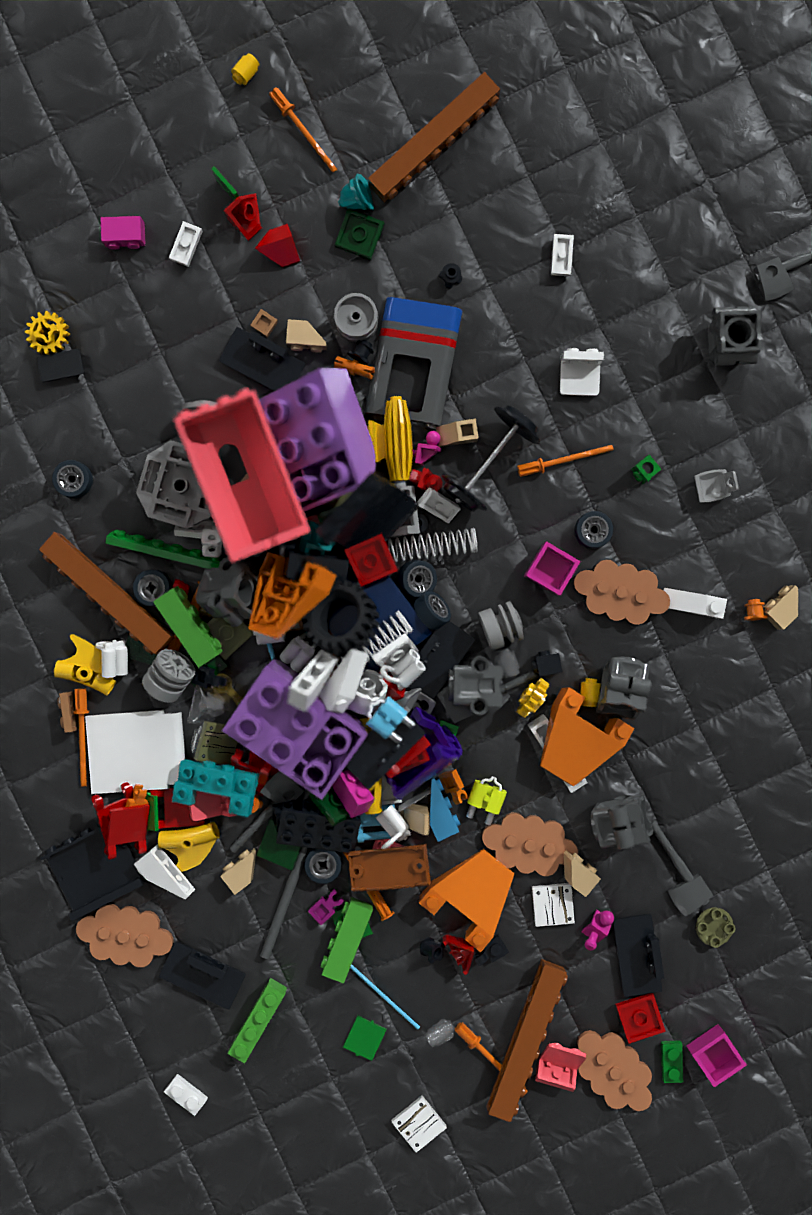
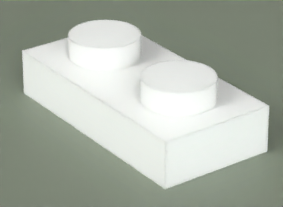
[169,221,203,267]
[551,234,574,277]
[417,487,460,524]
[164,1074,208,1116]

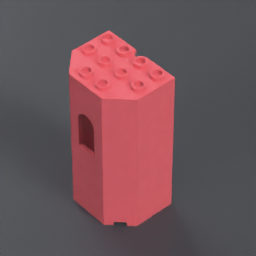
[174,389,310,563]

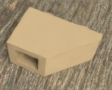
[286,319,327,353]
[436,419,479,447]
[763,585,798,630]
[220,848,256,895]
[564,850,600,897]

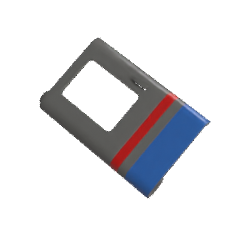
[365,297,462,430]

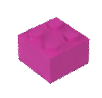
[524,541,581,596]
[686,1024,747,1087]

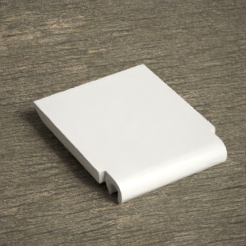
[85,710,185,794]

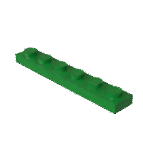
[106,530,224,568]

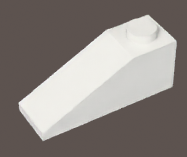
[663,588,727,619]
[319,649,368,713]
[288,650,339,712]
[134,844,195,899]

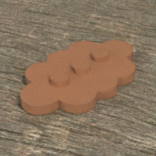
[574,560,670,625]
[482,812,578,876]
[76,904,174,967]
[577,1030,652,1111]

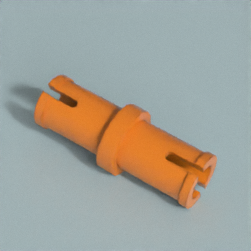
[334,356,375,379]

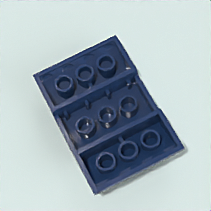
[327,553,432,673]

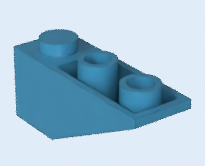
[429,776,461,842]

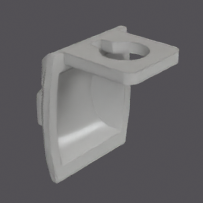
[694,469,739,502]
[397,688,436,714]

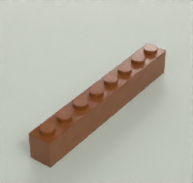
[368,72,500,202]
[39,532,176,654]
[486,959,568,1122]

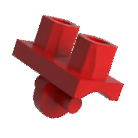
[409,468,443,493]

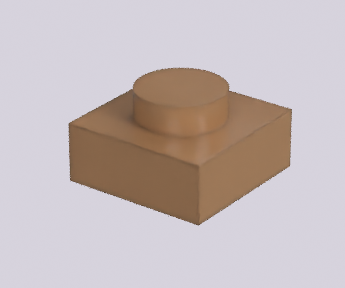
[250,309,278,338]

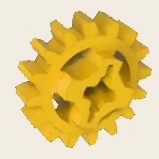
[25,311,70,355]
[516,678,549,718]

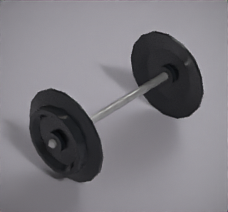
[441,405,541,512]

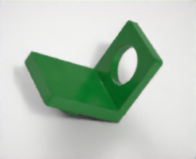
[631,455,661,484]

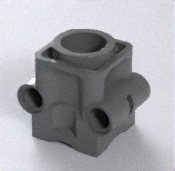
[708,306,763,366]
[196,557,258,627]
[448,656,503,715]
[596,657,651,720]
[591,794,653,849]

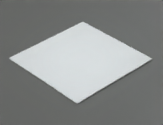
[398,787,431,813]

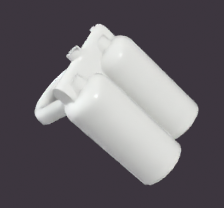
[280,631,318,672]
[95,640,128,678]
[380,649,426,690]
[376,805,411,850]

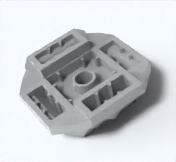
[136,440,212,529]

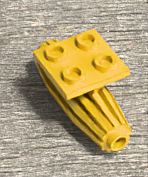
[367,396,413,481]

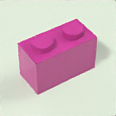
[101,216,145,249]
[332,769,375,818]

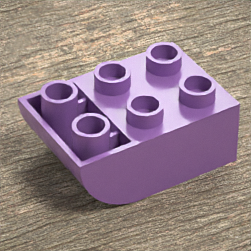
[258,369,376,512]
[222,658,367,800]

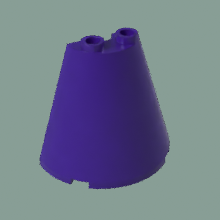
[385,707,462,800]

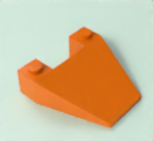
[248,552,337,639]
[540,687,635,786]
[419,849,514,952]

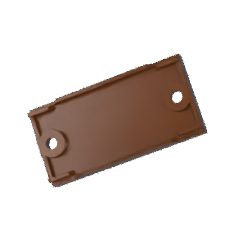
[348,844,431,892]

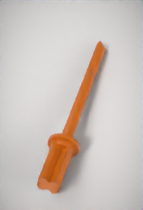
[269,87,337,172]
[517,445,614,477]
[73,688,89,787]
[454,1022,528,1095]

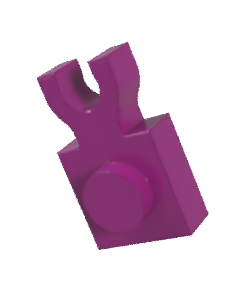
[308,889,344,925]

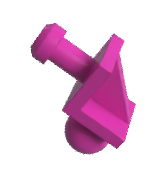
[413,431,442,466]
[582,910,614,951]

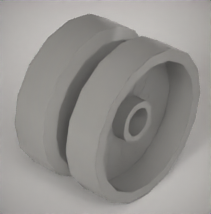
[334,293,378,343]

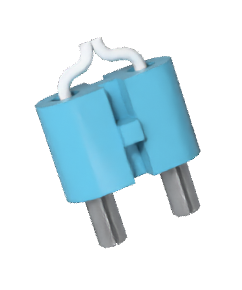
[366,696,415,744]

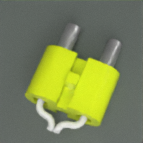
[466,776,507,825]

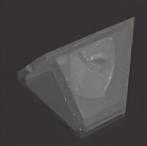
[187,685,235,724]

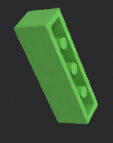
[153,586,223,668]
[320,897,373,984]
[228,978,287,1064]

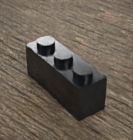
[283,550,349,585]

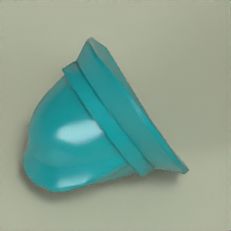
[338,174,374,210]

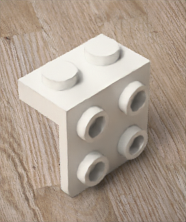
[560,348,604,396]

